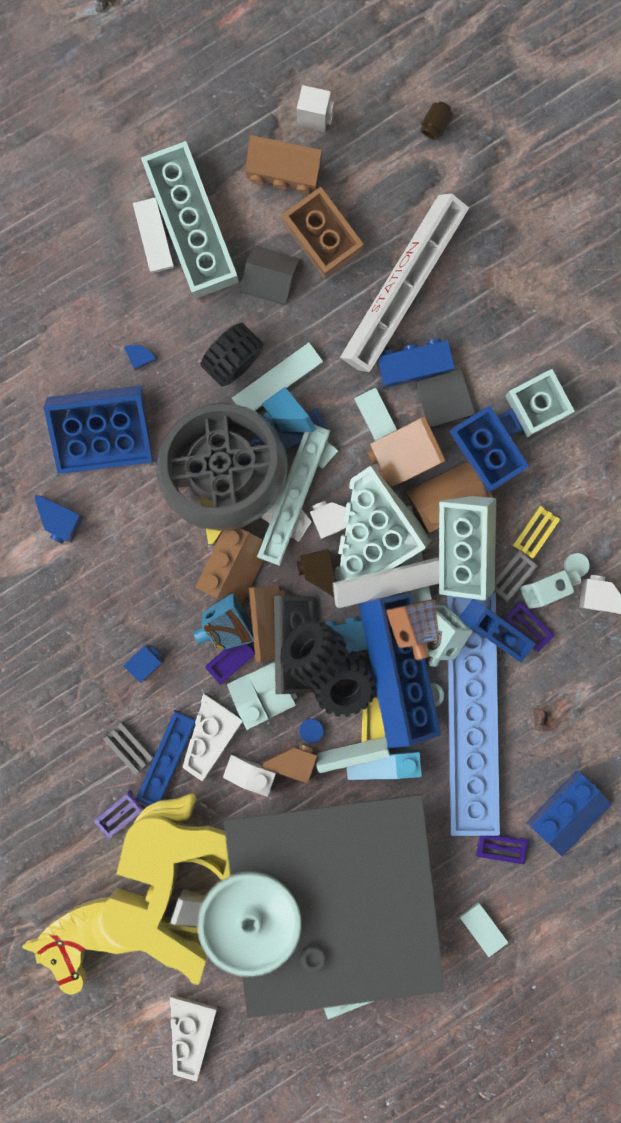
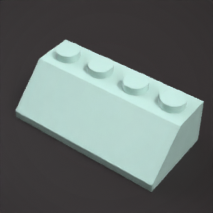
[439,496,496,600]

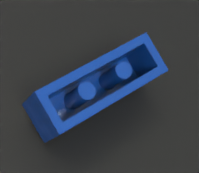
[376,338,454,389]

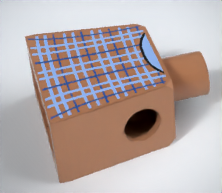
[387,600,439,660]

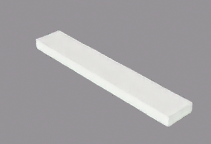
[333,557,439,608]

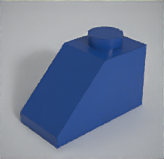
[34,494,83,544]

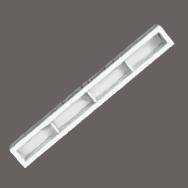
[340,194,469,372]

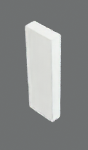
[133,197,174,274]

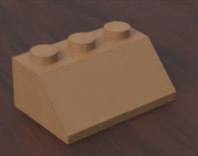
[245,135,322,195]
[406,461,493,534]
[195,528,264,606]
[249,586,285,662]

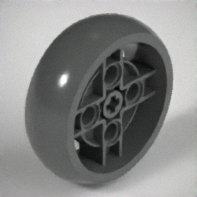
[157,403,287,531]

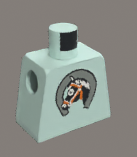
[425,605,473,667]

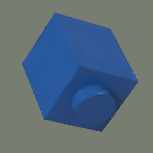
[124,645,164,683]

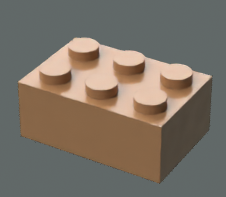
[282,187,364,280]

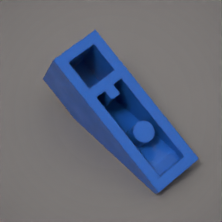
[459,599,536,663]

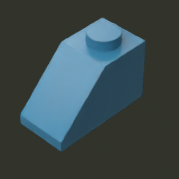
[262,387,316,432]

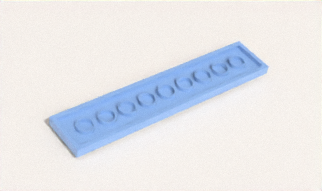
[446,593,500,836]

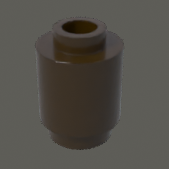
[420,101,453,140]

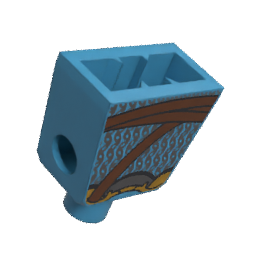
[193,593,254,650]

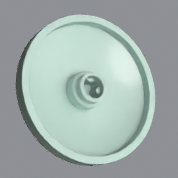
[198,872,300,976]

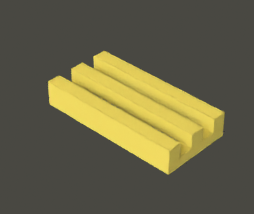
[512,506,560,559]

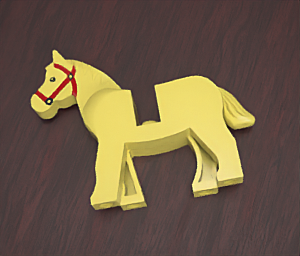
[22,793,230,995]

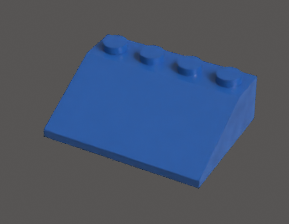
[44,385,153,474]

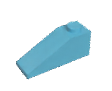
[347,749,422,780]

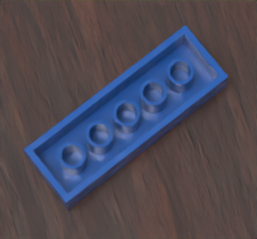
[358,592,441,748]

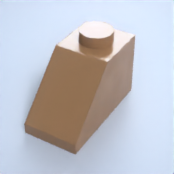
[262,743,317,784]

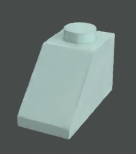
[227,674,269,730]

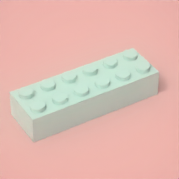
[141,141,239,299]

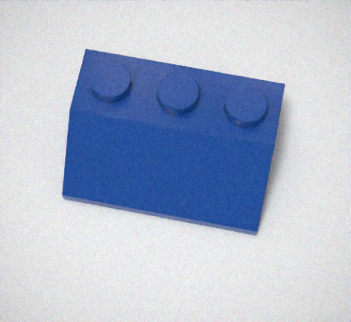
[449,405,529,492]
[527,771,612,857]

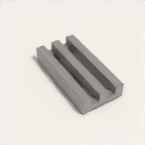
[494,550,538,602]
[103,722,154,775]

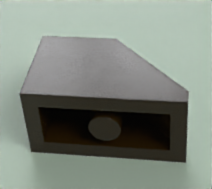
[296,549,336,598]

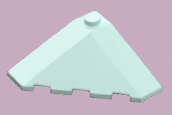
[334,465,432,581]

